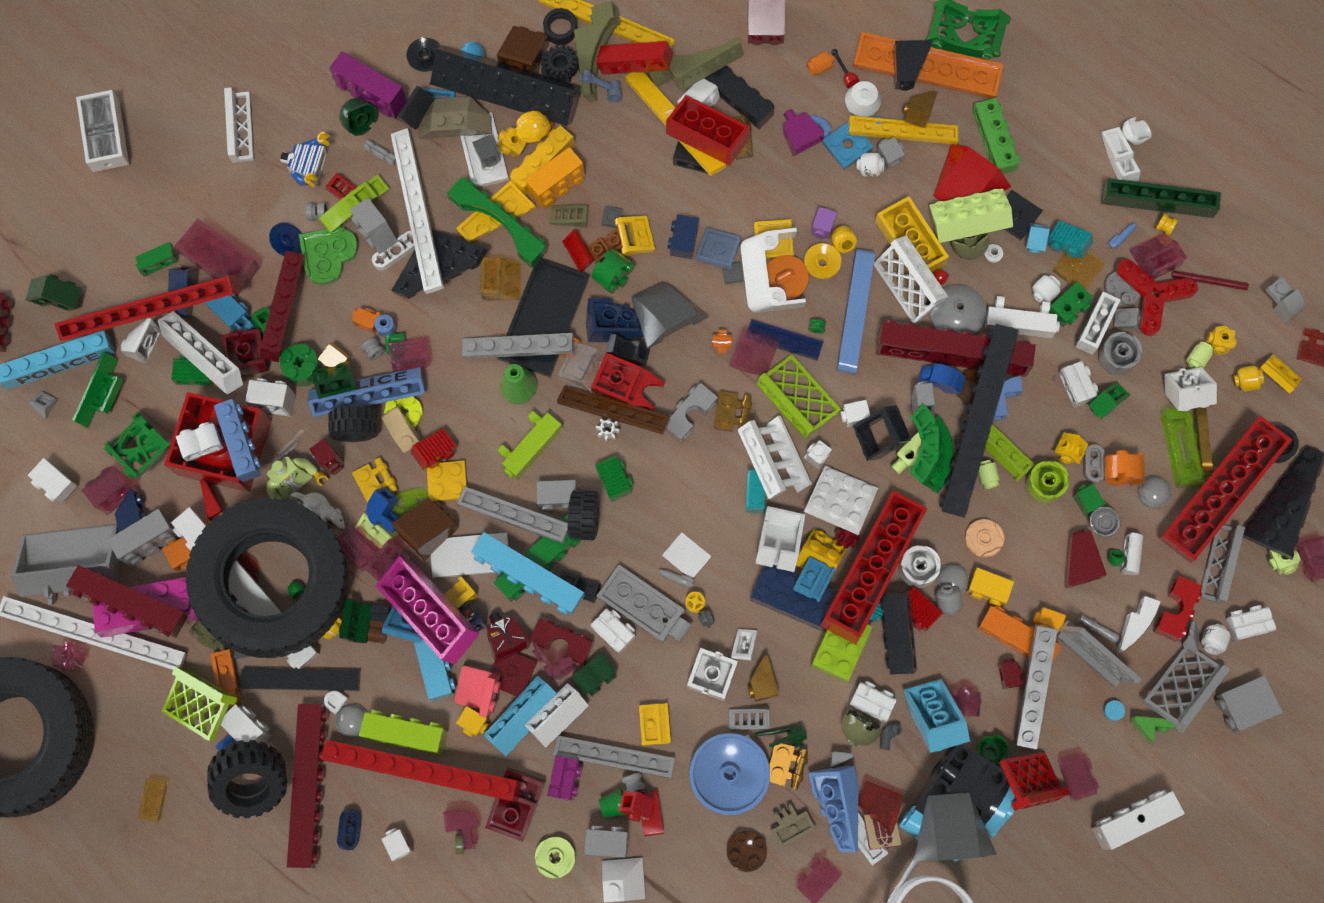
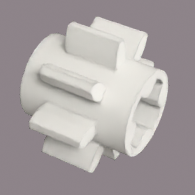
[596,419,620,442]

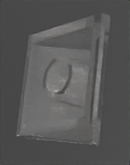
[558,342,604,393]

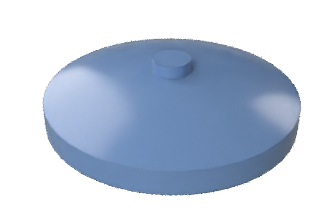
[690,733,770,815]

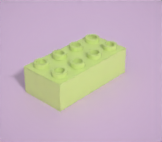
[929,188,1013,243]

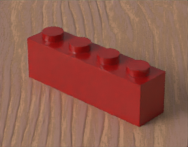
[596,41,673,75]

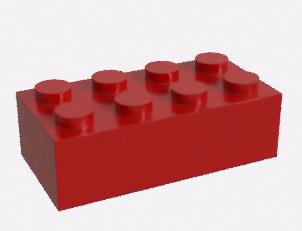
[666,95,750,166]

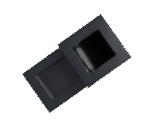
[606,334,650,365]

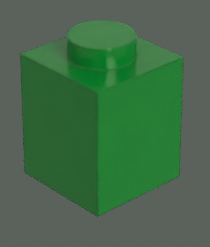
[1073,484,1106,517]

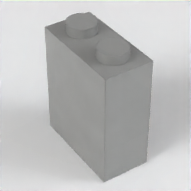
[1216,676,1283,733]

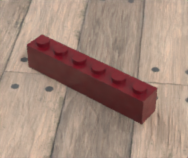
[260,251,304,362]
[66,565,188,638]

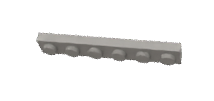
[462,333,574,359]
[457,486,568,544]
[553,736,675,778]

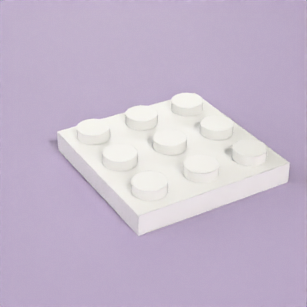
[804,466,878,535]

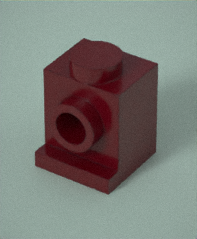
[998,658,1025,689]

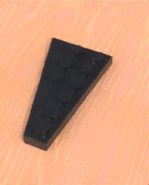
[1243,446,1324,560]

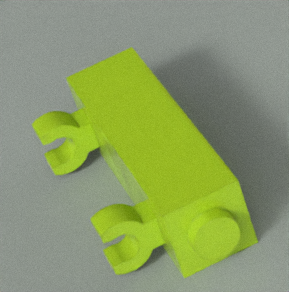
[497,411,563,480]

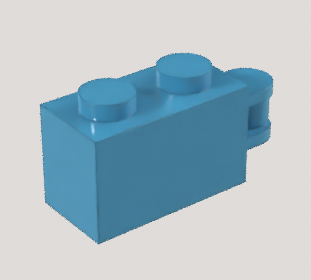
[205,295,254,333]

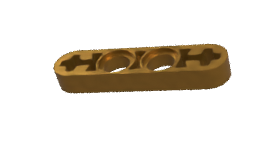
[1196,407,1213,472]

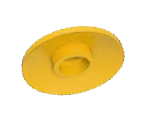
[804,243,842,279]

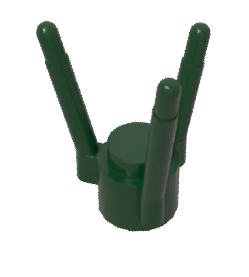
[755,724,807,749]

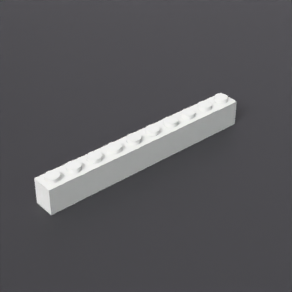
[171,507,319,670]

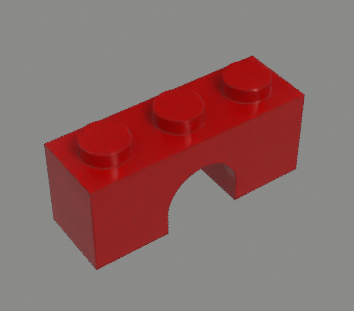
[1153,576,1202,642]

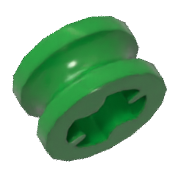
[809,319,826,334]

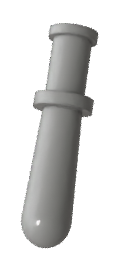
[1077,614,1119,643]

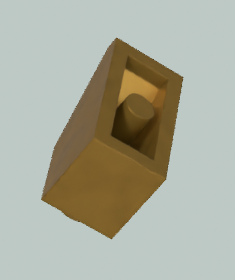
[903,91,937,128]
[747,655,779,702]

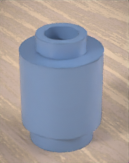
[374,315,396,338]

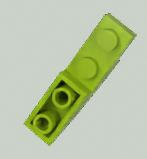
[319,174,389,233]

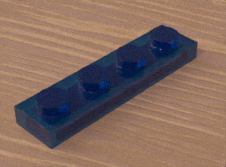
[746,319,823,361]

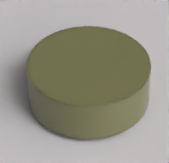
[455,834,464,855]

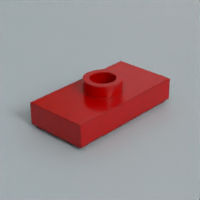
[562,230,595,272]

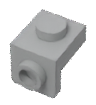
[1114,308,1141,332]

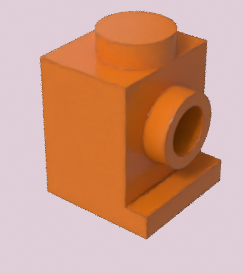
[352,307,381,335]

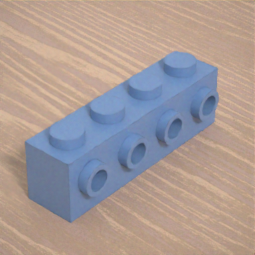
[214,399,261,482]

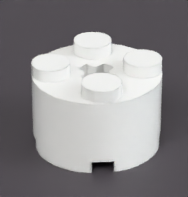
[899,546,941,589]

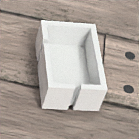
[755,506,805,572]

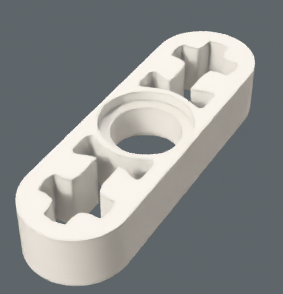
[372,231,415,271]

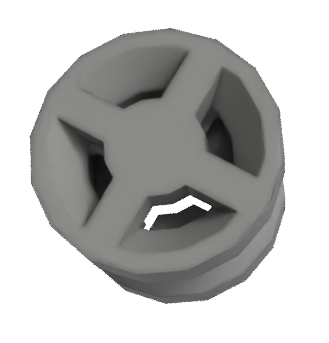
[361,337,385,361]
[622,772,646,792]

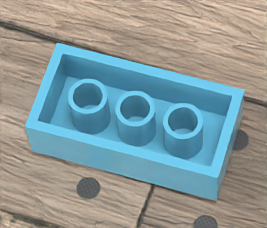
[904,679,970,753]

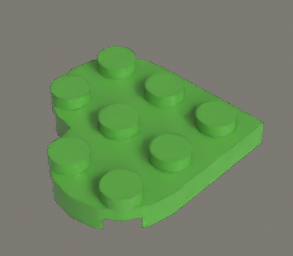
[299,227,358,285]

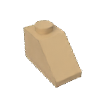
[382,406,420,453]

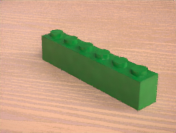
[494,515,582,602]

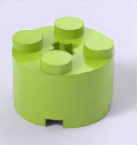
[1025,461,1069,504]

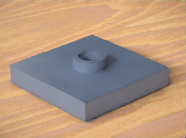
[695,227,742,270]

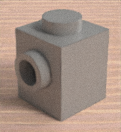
[877,137,905,170]

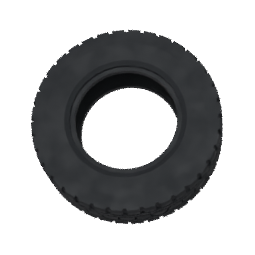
[186,498,349,658]
[0,657,94,818]

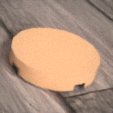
[965,519,1005,558]

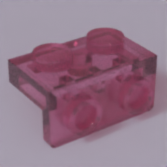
[388,338,430,372]

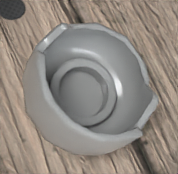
[1090,507,1121,537]

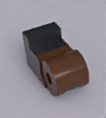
[368,605,391,644]

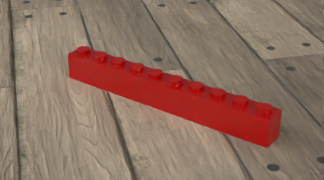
[54,274,241,341]
[321,740,522,803]

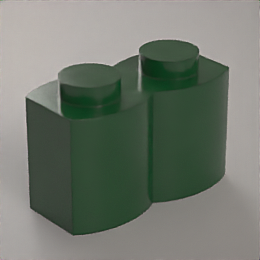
[571,652,617,697]

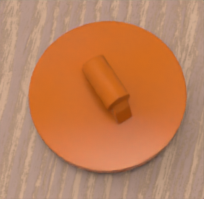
[767,255,809,301]

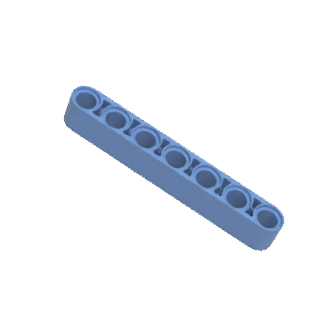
[837,249,875,374]

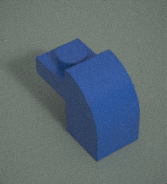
[918,364,966,394]
[367,487,399,532]

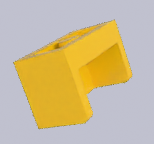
[444,576,478,612]

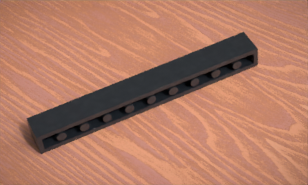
[939,324,1019,518]

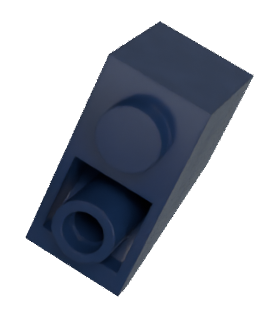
[115,489,147,532]

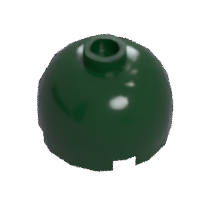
[339,98,377,136]

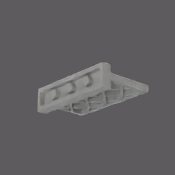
[1056,621,1142,687]
[1143,648,1230,734]

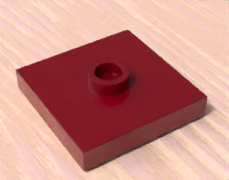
[490,653,537,697]

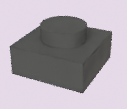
[602,206,623,228]

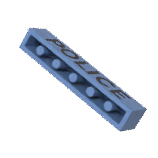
[308,367,425,417]

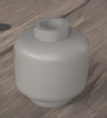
[936,584,963,615]

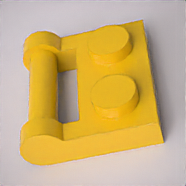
[614,216,655,256]

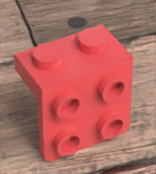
[455,665,501,718]

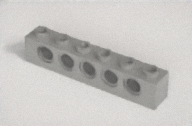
[1015,624,1058,749]

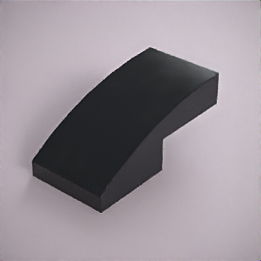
[560,570,602,604]

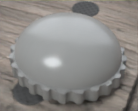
[1138,476,1172,509]
[936,563,970,594]
[335,704,367,738]

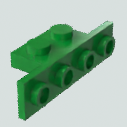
[72,352,123,428]

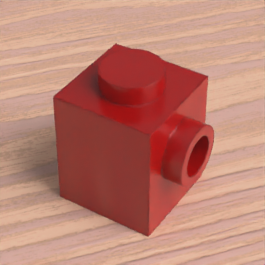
[619,792,654,822]

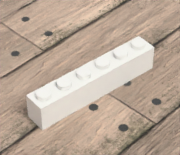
[158,311,243,394]

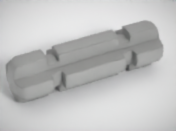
[364,140,396,165]

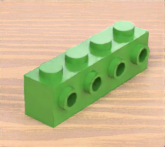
[972,98,1020,174]

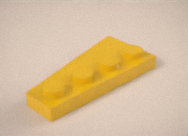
[456,180,536,243]

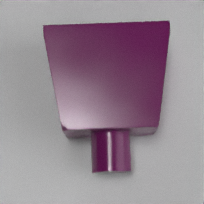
[782,109,824,157]

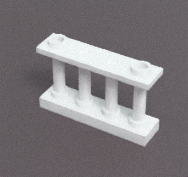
[738,416,812,499]

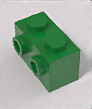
[1049,282,1093,327]

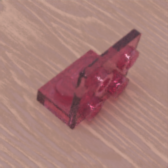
[532,643,577,681]

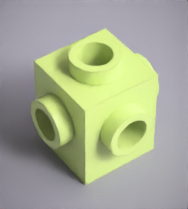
[1269,550,1301,575]

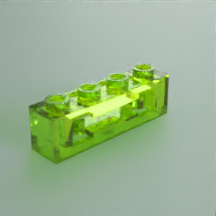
[1160,409,1205,489]

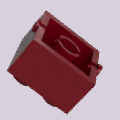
[221,329,268,376]

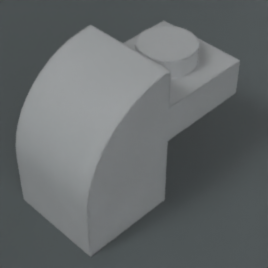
[1265,277,1305,324]

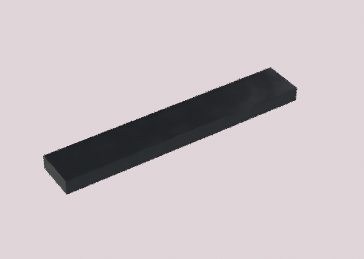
[240,669,360,691]

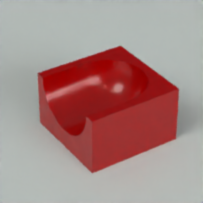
[164,392,272,492]

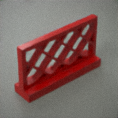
[1000,752,1071,811]

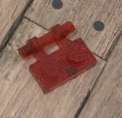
[1296,328,1324,367]

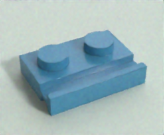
[793,557,836,602]

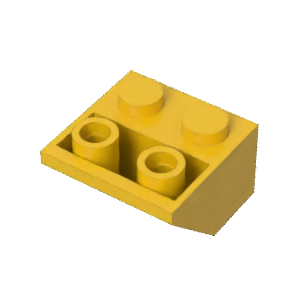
[796,529,847,577]

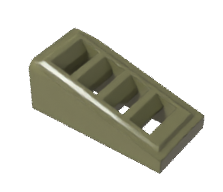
[550,205,588,227]

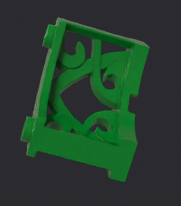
[926,0,1011,60]
[909,403,954,494]
[103,411,170,480]

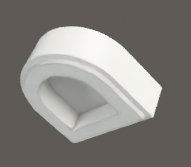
[324,691,348,715]

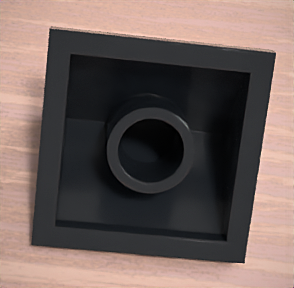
[396,85,434,130]

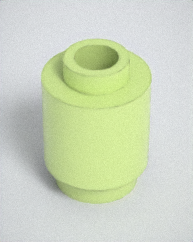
[1186,342,1214,369]
[978,460,1000,490]

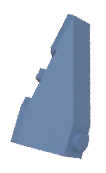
[809,766,858,853]

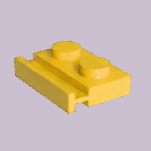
[1260,354,1302,394]
[639,703,671,746]

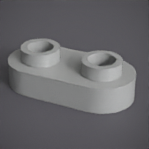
[1084,444,1105,484]

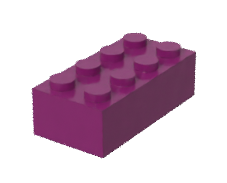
[329,51,407,120]

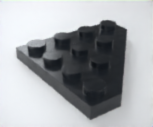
[391,229,487,299]

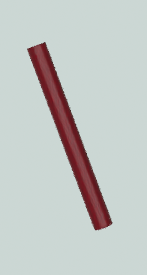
[1171,270,1249,291]

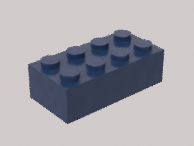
[750,565,838,631]

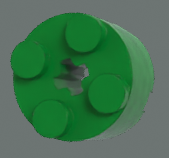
[591,249,635,294]
[280,344,322,387]

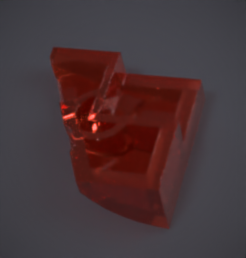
[858,781,904,835]

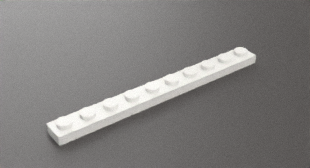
[391,128,444,294]
[0,596,187,670]

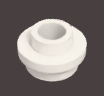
[984,244,1003,263]

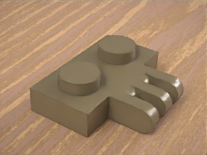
[771,803,816,849]

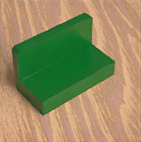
[135,242,178,277]

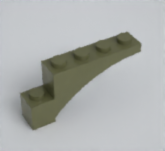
[573,1,620,102]
[646,38,744,91]

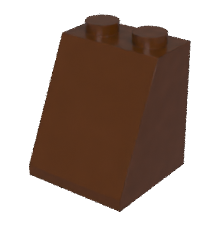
[497,26,549,74]
[391,498,458,561]

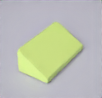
[355,512,398,552]

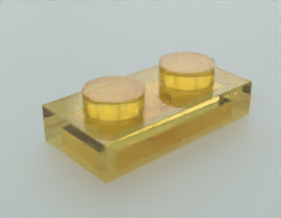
[137,779,168,822]

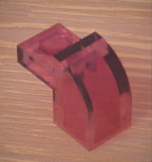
[443,809,480,850]

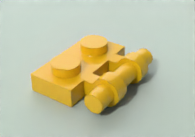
[352,457,398,503]

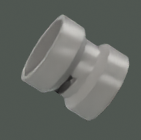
[305,202,328,221]

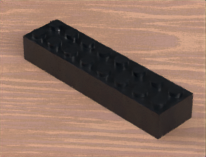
[430,45,581,126]

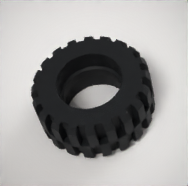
[207,740,287,819]

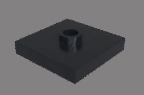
[1004,190,1043,241]

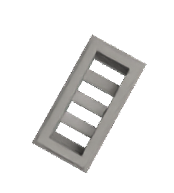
[729,709,769,730]

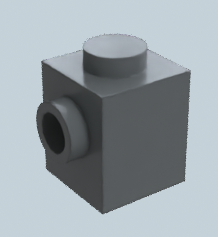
[472,135,500,168]

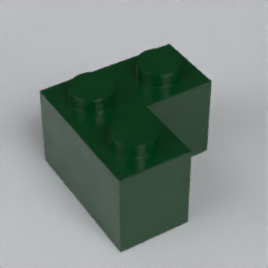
[26,274,82,311]

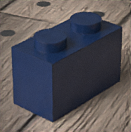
[667,215,699,259]

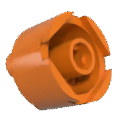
[1104,450,1145,486]

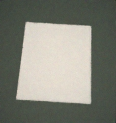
[662,532,711,579]

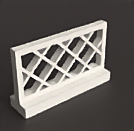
[873,236,948,324]

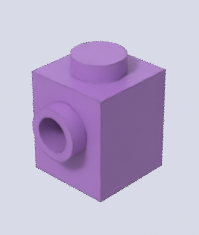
[811,207,837,239]

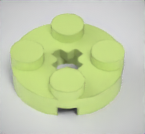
[535,837,576,878]

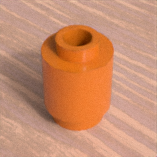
[806,51,834,76]

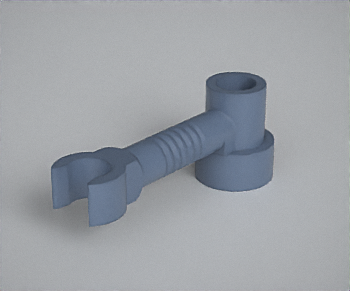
[579,69,622,103]

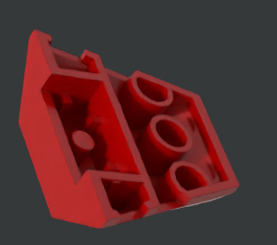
[933,144,1011,202]

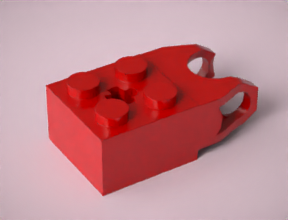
[591,353,665,411]

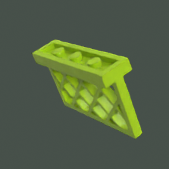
[756,354,841,440]
[161,667,237,742]

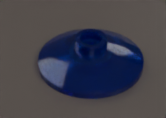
[269,223,302,256]

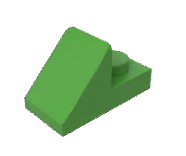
[1130,716,1175,744]

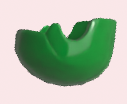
[977,734,1009,766]

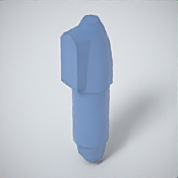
[1108,223,1137,249]

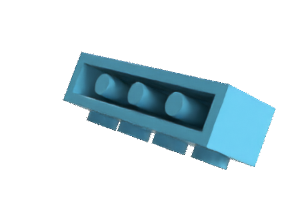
[483,676,557,756]

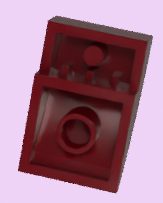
[485,767,546,842]

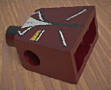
[486,612,529,662]

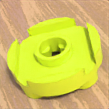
[384,396,423,429]

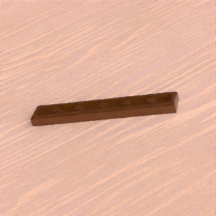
[557,385,670,435]

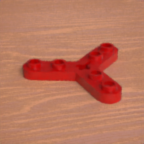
[1116,259,1198,336]

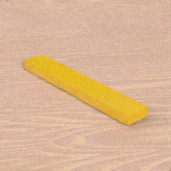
[849,115,958,145]

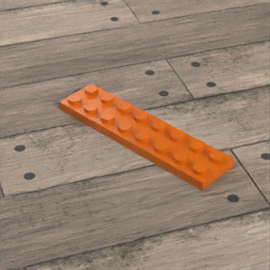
[853,32,1004,99]

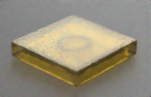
[1053,251,1106,290]

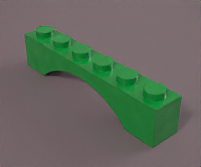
[447,177,547,268]

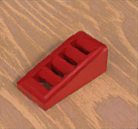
[325,173,356,200]
[200,479,224,520]

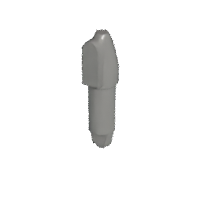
[659,569,695,587]

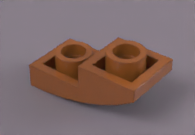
[587,228,623,263]

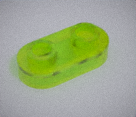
[392,489,429,514]

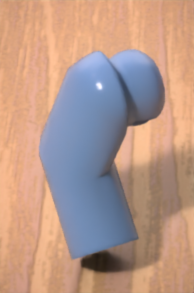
[811,114,832,137]

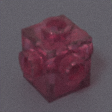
[51,642,85,671]
[952,687,981,717]

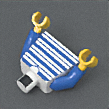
[280,132,330,188]

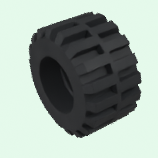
[328,406,377,442]
[567,490,599,541]

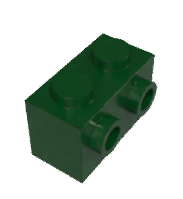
[312,363,356,399]

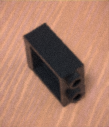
[853,405,911,461]

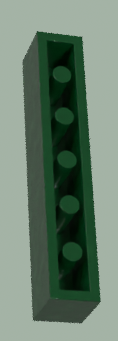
[1102,178,1221,218]

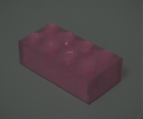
[174,218,260,296]

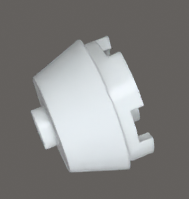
[845,81,881,117]

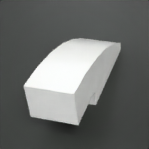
[1101,127,1140,182]
[1116,596,1161,653]

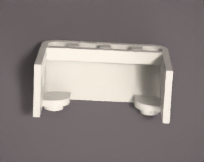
[741,228,806,313]

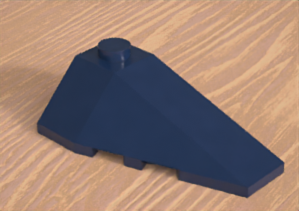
[586,298,644,343]

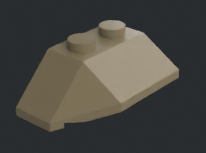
[419,97,491,139]

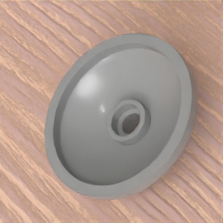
[929,284,986,335]

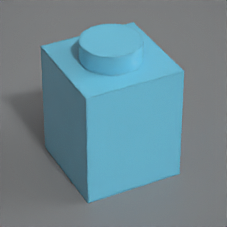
[1025,223,1050,253]

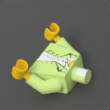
[266,456,328,501]

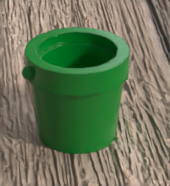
[599,789,626,818]

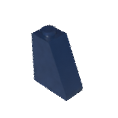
[168,266,199,319]

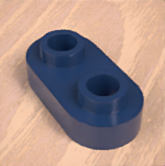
[337,809,361,850]

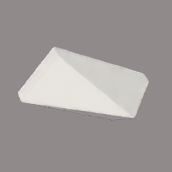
[731,629,758,661]

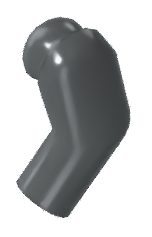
[880,723,902,750]

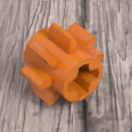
[713,330,732,353]

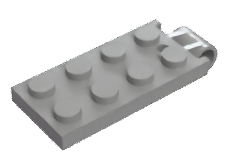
[596,565,692,643]

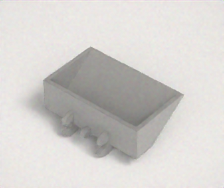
[11,524,120,605]

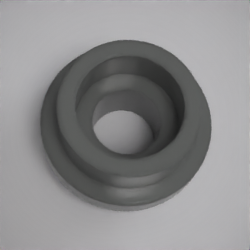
[698,609,714,628]

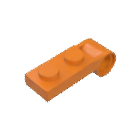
[210,649,241,709]

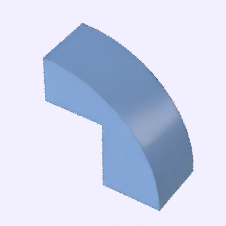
[993,376,1023,421]

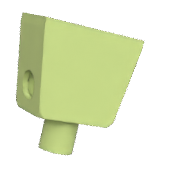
[891,432,922,474]

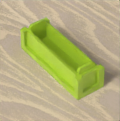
[985,425,1035,482]

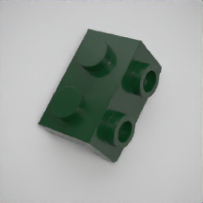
[339,599,372,644]

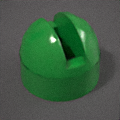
[1108,550,1125,567]
[288,582,305,599]

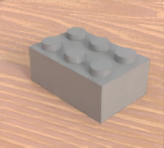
[107,509,178,566]

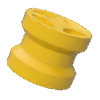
[1155,213,1178,236]
[686,592,705,613]

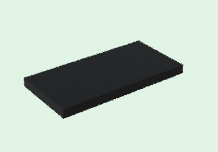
[497,258,590,378]

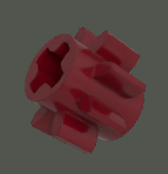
[834,528,860,548]

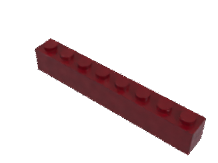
[287,704,328,868]

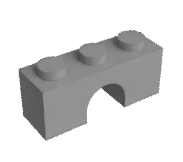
[665,383,718,444]

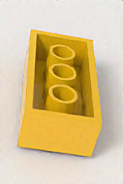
[875,196,949,282]

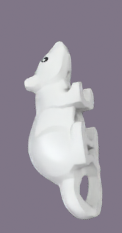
[289,492,345,529]

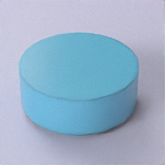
[1104,700,1125,721]

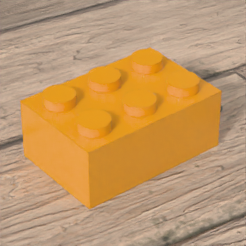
[525,147,585,210]

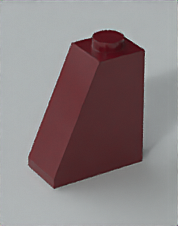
[1064,529,1107,589]

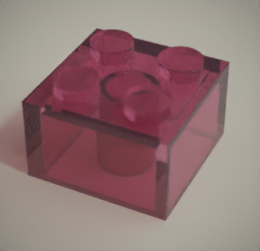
[81,466,138,515]

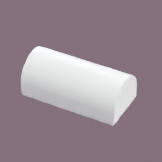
[1121,533,1143,575]

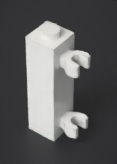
[984,296,1060,338]

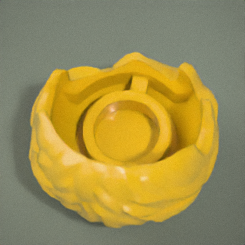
[516,111,550,143]

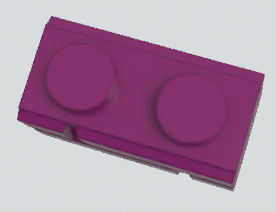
[547,756,583,801]

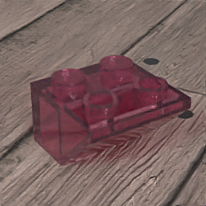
[1130,233,1187,280]
[729,327,780,375]

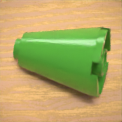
[500,364,538,404]

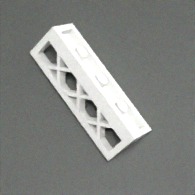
[224,88,254,163]

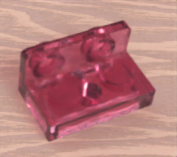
[796,857,842,903]

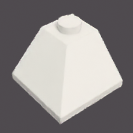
[120,318,161,364]
[602,858,646,903]

